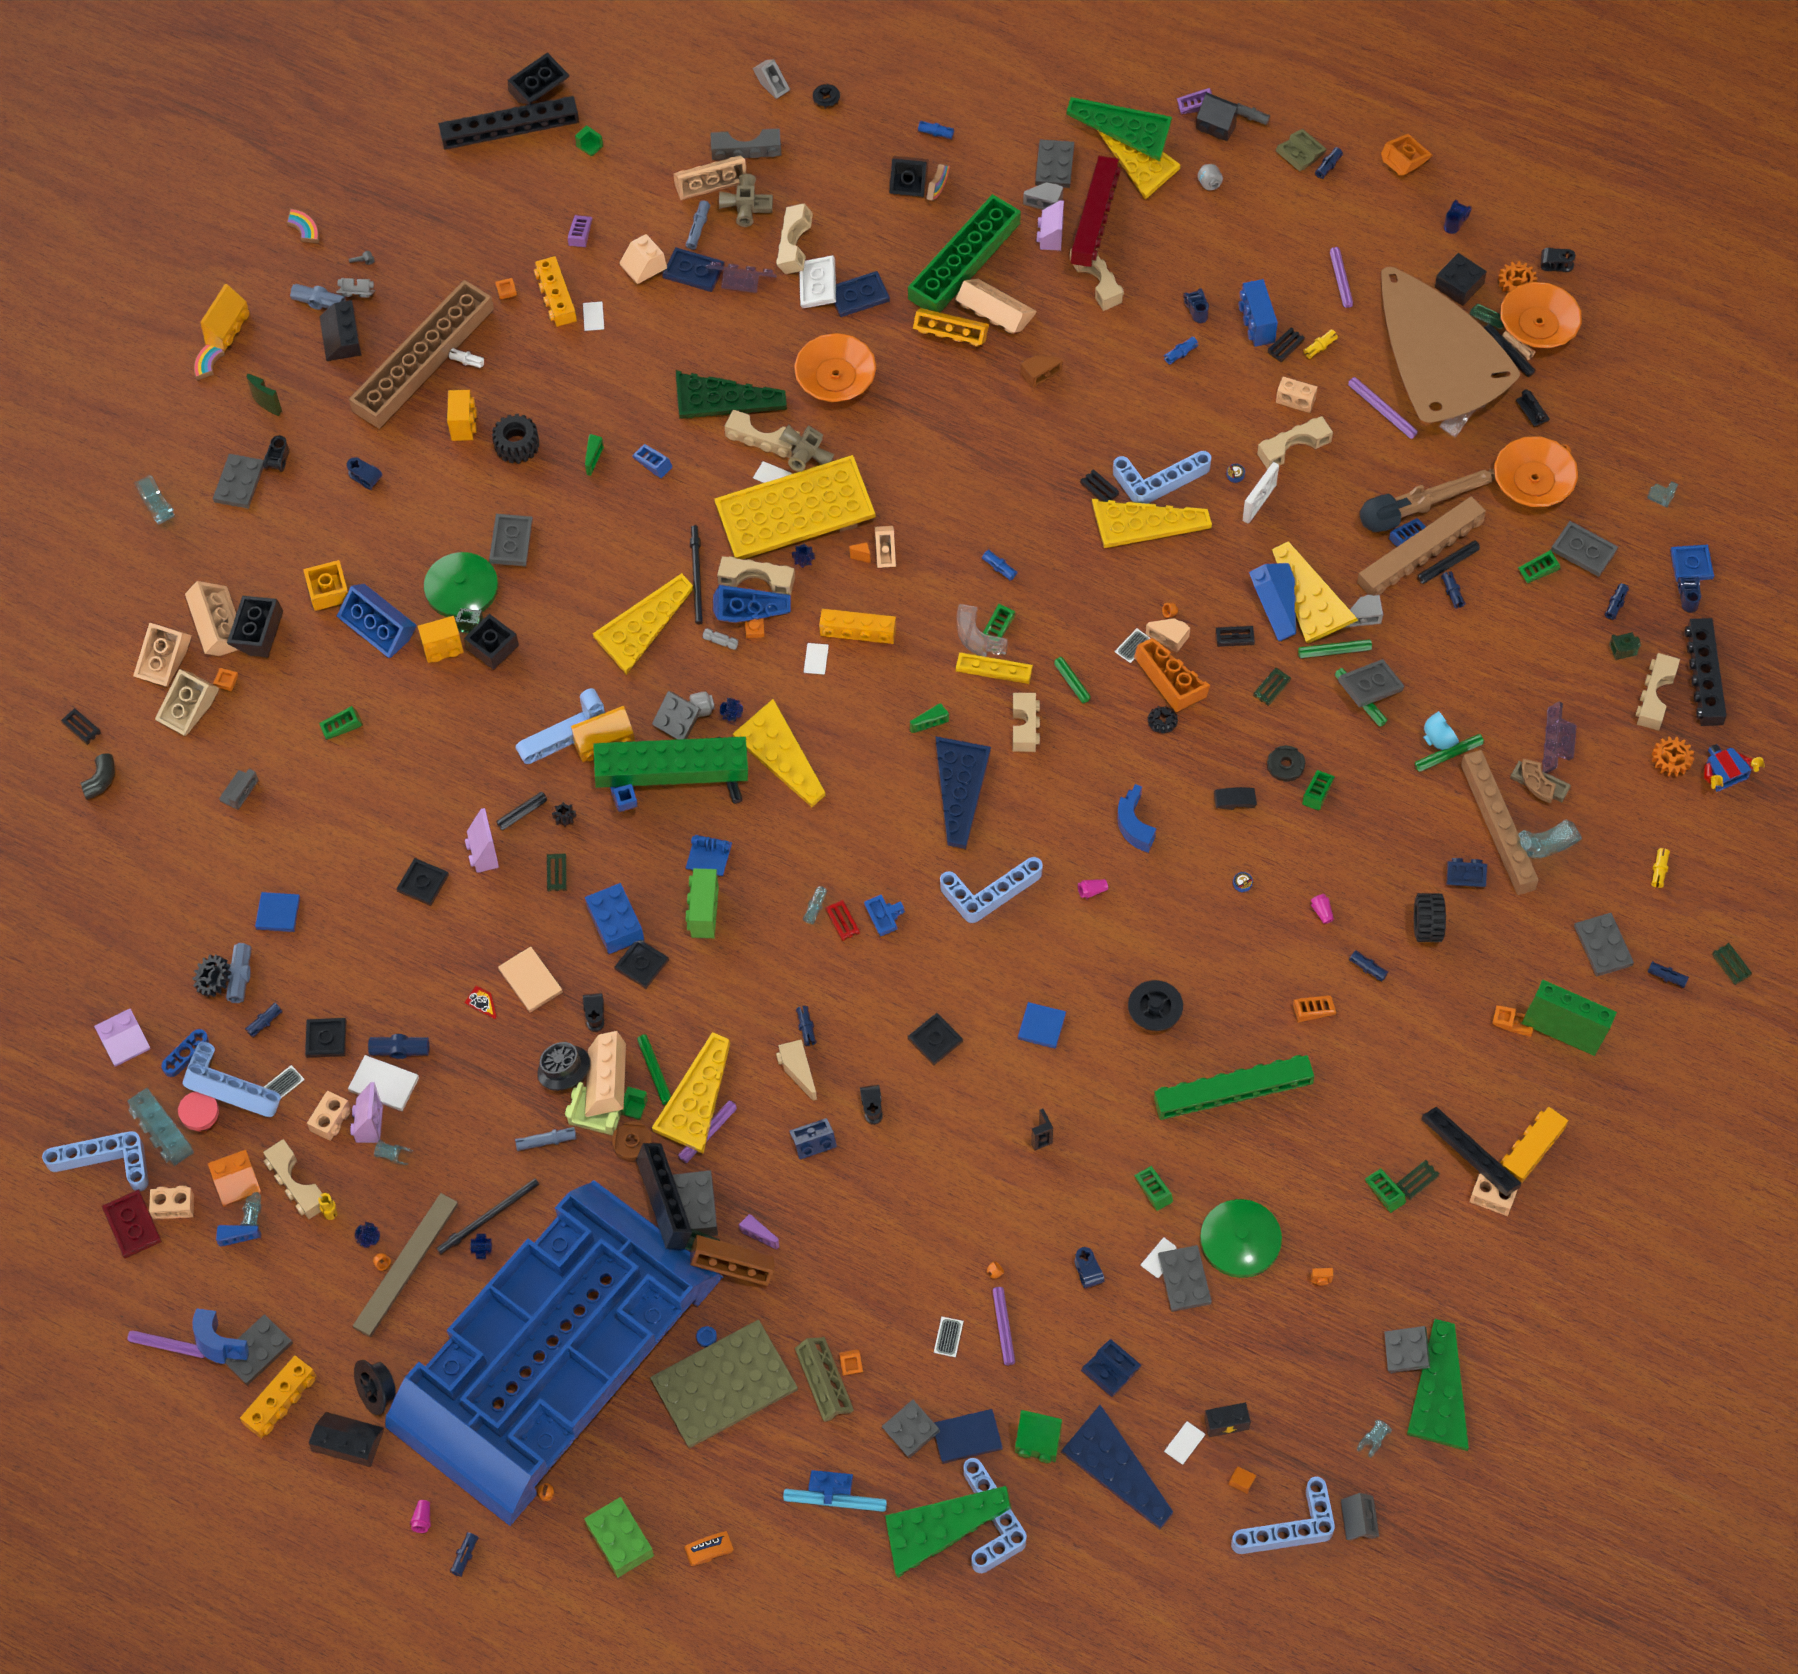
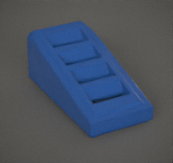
[632,444,672,478]
[1389,518,1426,547]
[216,1225,261,1246]

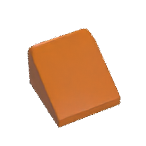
[849,543,871,563]
[839,1349,863,1376]
[1229,1466,1257,1494]

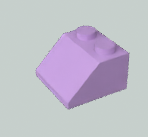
[1037,200,1064,251]
[94,1009,151,1067]

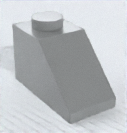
[753,59,790,99]
[1023,182,1063,210]
[1344,595,1383,628]

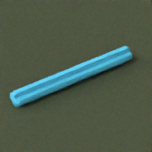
[783,1489,887,1512]

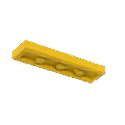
[956,652,1033,684]

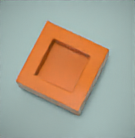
[495,278,517,300]
[745,618,765,638]
[213,668,238,691]
[1311,1268,1333,1286]

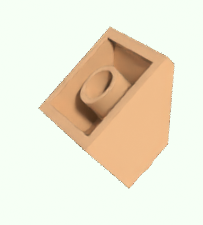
[620,234,667,284]

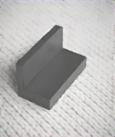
[219,769,259,810]
[1341,1493,1379,1541]

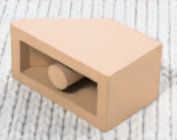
[875,526,896,568]
[1146,618,1190,653]

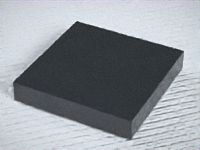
[396,858,449,906]
[614,940,669,989]
[908,1013,963,1065]
[305,1018,347,1058]

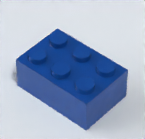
[1238,279,1278,347]
[585,883,644,954]

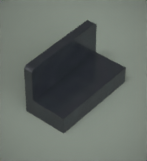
[1031,1108,1053,1151]

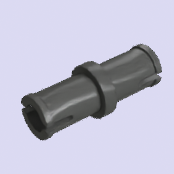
[1237,103,1270,125]

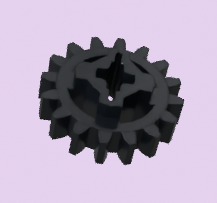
[193,954,232,997]

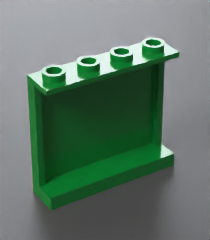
[1521,979,1617,1056]

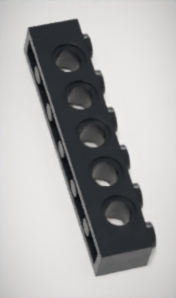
[1685,618,1727,726]

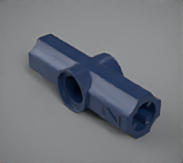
[368,1034,430,1059]

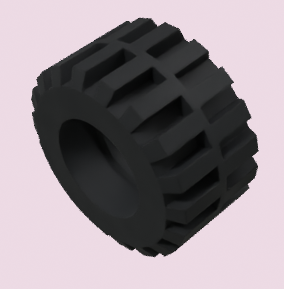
[492,414,540,464]
[1414,893,1446,942]

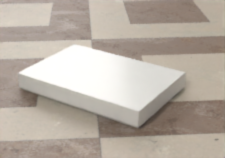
[800,256,836,309]
[1243,462,1279,523]
[348,1055,419,1111]

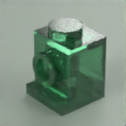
[455,608,484,633]
[1609,632,1641,660]

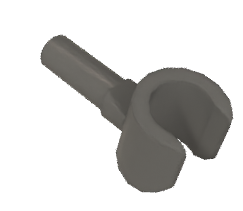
[349,251,375,265]

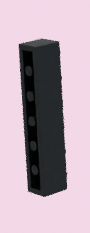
[636,1143,692,1249]

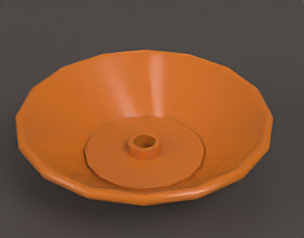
[1501,282,1582,348]
[794,333,877,402]
[1494,436,1578,507]

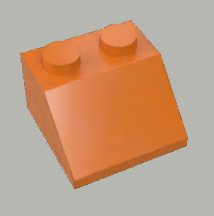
[208,1150,262,1207]

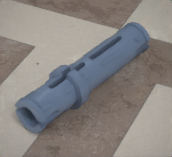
[685,201,710,250]
[515,1127,577,1151]

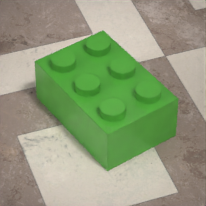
[686,868,719,939]
[584,1497,654,1578]

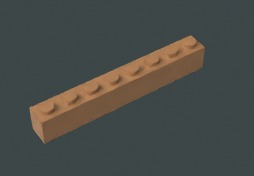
[1357,496,1486,596]
[1461,750,1539,895]

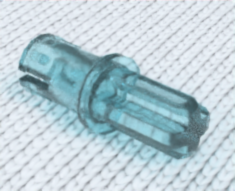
[803,886,827,924]

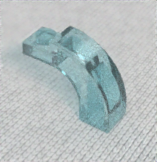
[134,475,175,525]
[1518,820,1582,858]

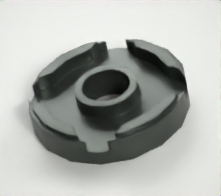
[1267,745,1305,782]

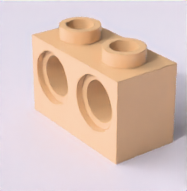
[1276,377,1317,413]
[307,1091,351,1141]
[1470,1174,1518,1216]
[149,1186,194,1219]

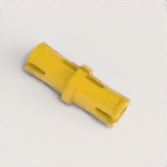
[1303,329,1338,359]
[1651,848,1670,888]
[318,1193,337,1220]

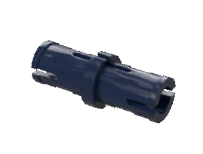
[1315,147,1343,179]
[1441,571,1465,609]
[1604,583,1629,620]
[1349,950,1389,982]
[1647,961,1689,988]
[245,1003,283,1038]
[796,1006,817,1046]
[450,1532,479,1577]

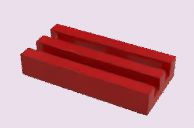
[825,900,860,941]

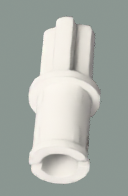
[449,348,484,368]

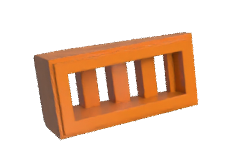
[1293,995,1336,1023]

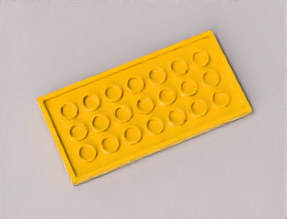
[714,455,876,560]

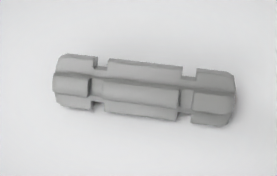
[703,628,739,649]

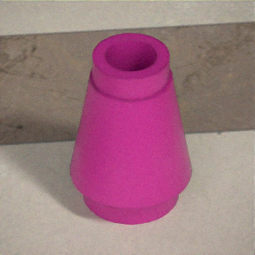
[1078,879,1108,899]
[1311,894,1334,924]
[410,1500,431,1533]

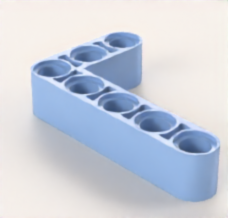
[1113,451,1211,504]
[516,688,605,764]
[940,857,1042,923]
[183,1042,281,1117]
[42,1131,149,1191]
[964,1458,1027,1573]
[1231,1477,1335,1554]

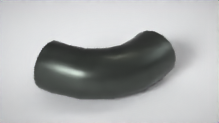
[80,753,115,800]

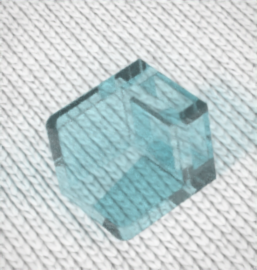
[1647,481,1678,507]

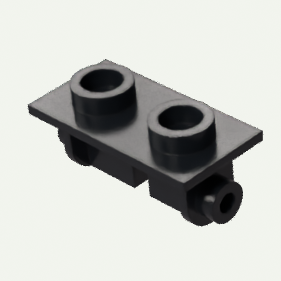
[1516,389,1550,427]

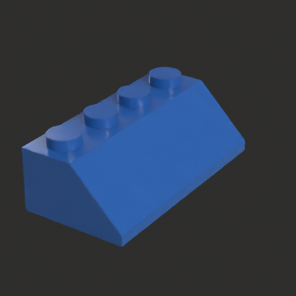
[337,584,417,658]

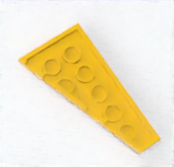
[593,573,693,675]
[733,699,825,807]
[652,1032,730,1153]

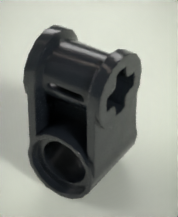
[1540,248,1576,272]
[263,435,290,472]
[583,993,604,1032]
[860,1084,883,1125]

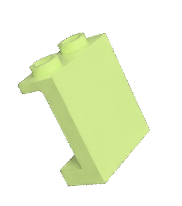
[565,1082,625,1135]

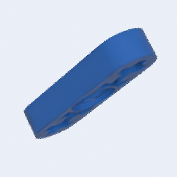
[161,1029,209,1077]

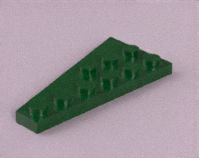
[676,370,787,419]

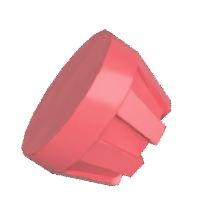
[178,1092,219,1132]

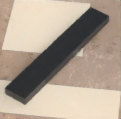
[1421,1107,1521,1196]

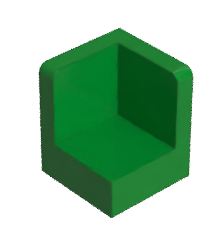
[575,125,603,156]
[620,1087,648,1120]

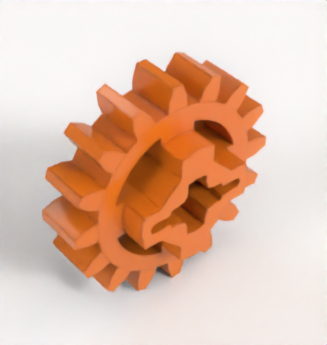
[1498,261,1537,293]
[1652,736,1694,777]

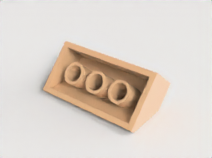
[673,156,746,200]
[956,279,1037,334]
[185,581,238,656]
[585,1031,626,1117]

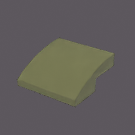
[1276,129,1327,171]

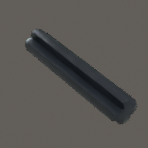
[496,792,547,830]

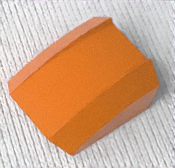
[1381,134,1433,175]

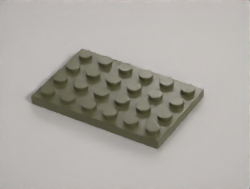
[650,1319,798,1448]

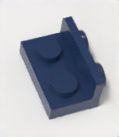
[1446,858,1487,887]
[789,1118,837,1159]

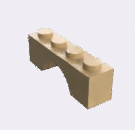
[776,203,813,274]
[1070,249,1124,311]
[724,410,800,458]
[1257,416,1333,470]
[717,556,795,595]
[1635,653,1680,731]
[263,1139,322,1219]

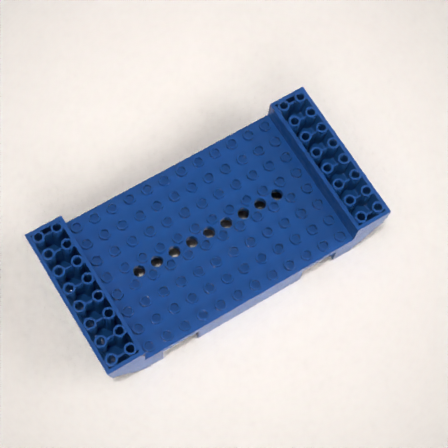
[385,1180,723,1526]

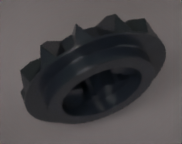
[813,84,840,109]
[1148,705,1178,733]

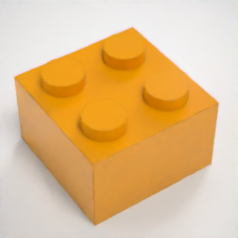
[447,390,477,441]
[303,560,348,611]
[418,616,464,663]

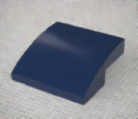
[1081,1339,1141,1397]

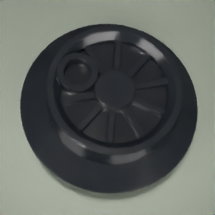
[1128,980,1183,1031]
[537,1042,591,1091]
[354,1360,396,1415]

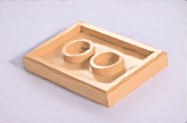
[498,947,563,1012]

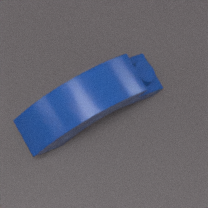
[610,784,638,812]
[1117,784,1156,853]
[192,1309,249,1364]

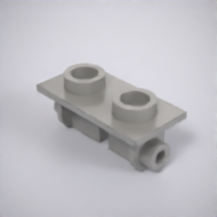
[336,278,375,297]

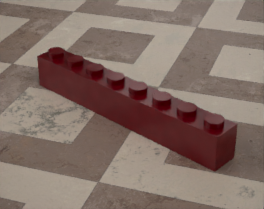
[1071,155,1121,267]

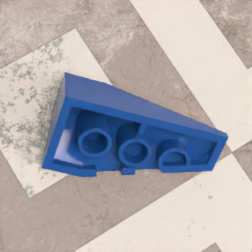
[1249,563,1296,642]
[713,585,791,623]

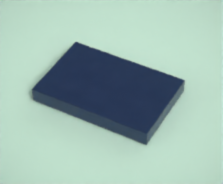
[662,247,725,292]
[834,271,890,317]
[934,1409,1003,1464]

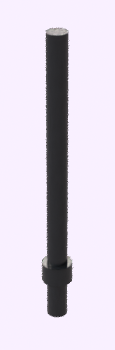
[690,525,703,625]
[436,1178,539,1255]

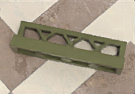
[795,1337,854,1421]

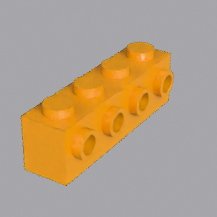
[533,256,577,327]
[913,308,989,346]
[819,609,896,644]
[1500,1107,1569,1184]
[240,1355,316,1439]

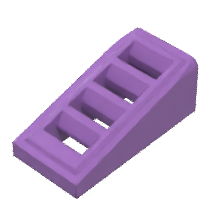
[1177,88,1212,114]
[568,215,592,247]
[739,1214,779,1250]

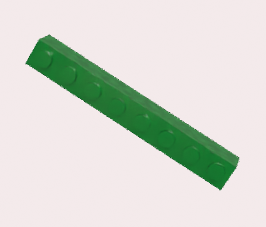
[1154,1055,1315,1120]

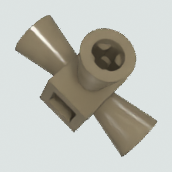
[719,174,773,227]
[779,424,834,472]

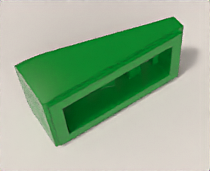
[585,434,604,476]
[1518,550,1561,584]
[981,604,1016,644]
[910,703,949,733]
[319,706,363,740]
[1302,770,1335,810]
[1134,1166,1173,1211]
[1365,1168,1406,1213]

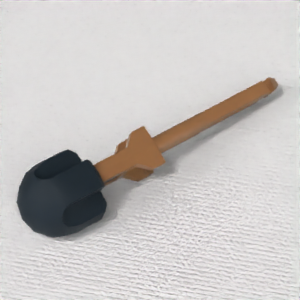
[1360,468,1496,532]

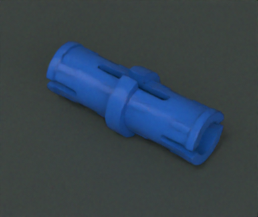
[918,121,954,139]
[1164,337,1198,364]
[982,550,1017,581]

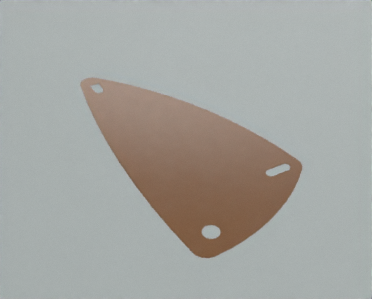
[1381,267,1520,423]

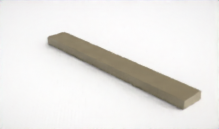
[353,1193,458,1338]

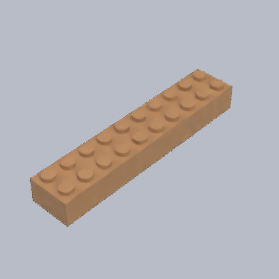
[349,280,494,429]

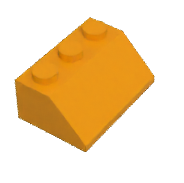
[200,284,249,351]
[571,706,635,762]

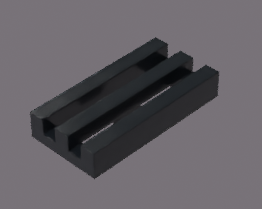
[1268,327,1305,362]
[1080,469,1119,502]
[1216,626,1255,647]
[61,708,101,745]

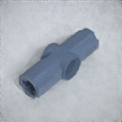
[290,284,346,310]
[226,943,252,1003]

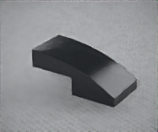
[1214,787,1257,810]

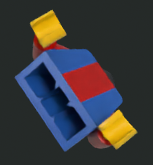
[1704,744,1765,792]

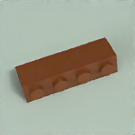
[690,1235,774,1286]

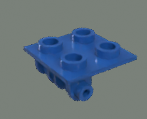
[686,835,732,876]

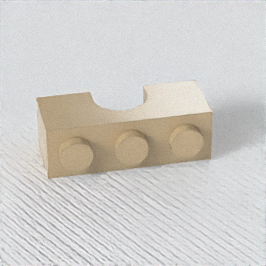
[1013,693,1040,752]

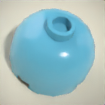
[1424,711,1459,750]

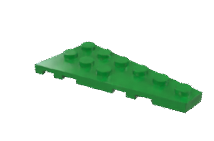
[1067,97,1172,161]
[1407,1319,1469,1451]
[885,1486,1012,1578]

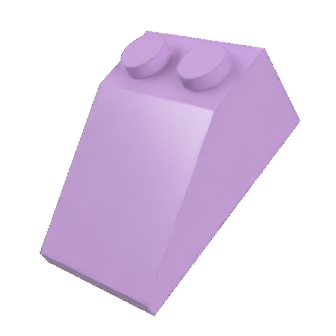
[465,808,499,873]
[351,1082,383,1143]

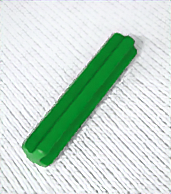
[1054,657,1091,703]

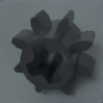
[552,802,576,827]

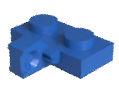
[864,894,905,937]
[809,1470,853,1504]

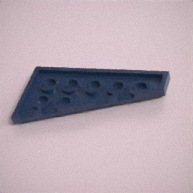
[935,736,991,849]
[1061,1404,1173,1530]

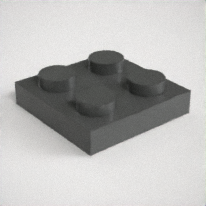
[652,691,701,739]
[1384,1326,1430,1373]
[882,1400,940,1458]

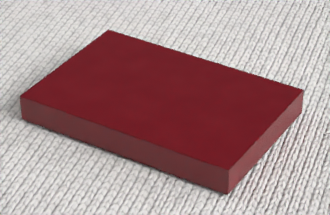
[102,1189,162,1259]

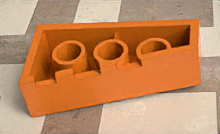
[1134,638,1210,712]

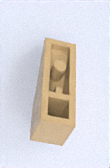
[776,1040,817,1101]

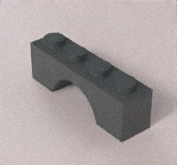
[711,128,781,160]

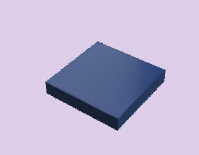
[1670,544,1714,582]
[255,892,300,932]
[1018,1002,1066,1049]

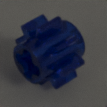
[792,543,815,568]
[720,698,743,722]
[354,1222,380,1248]
[470,1233,492,1259]

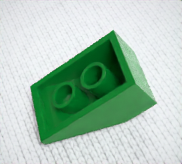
[1015,1410,1062,1463]

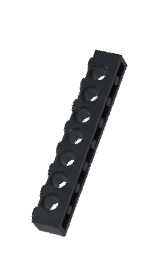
[438,96,579,150]

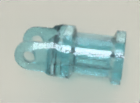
[374,1140,412,1165]
[240,1192,261,1227]
[1357,1420,1392,1458]

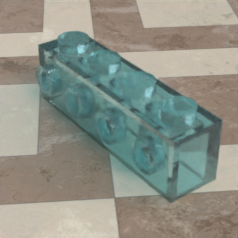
[127,1088,194,1166]

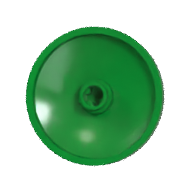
[424,552,498,619]
[1200,1199,1282,1278]

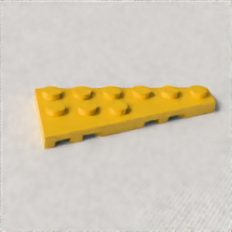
[1097,130,1181,200]
[1092,499,1212,548]
[1272,541,1359,644]

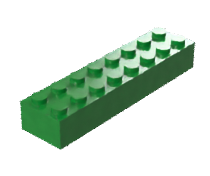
[908,194,1021,313]
[593,736,748,788]

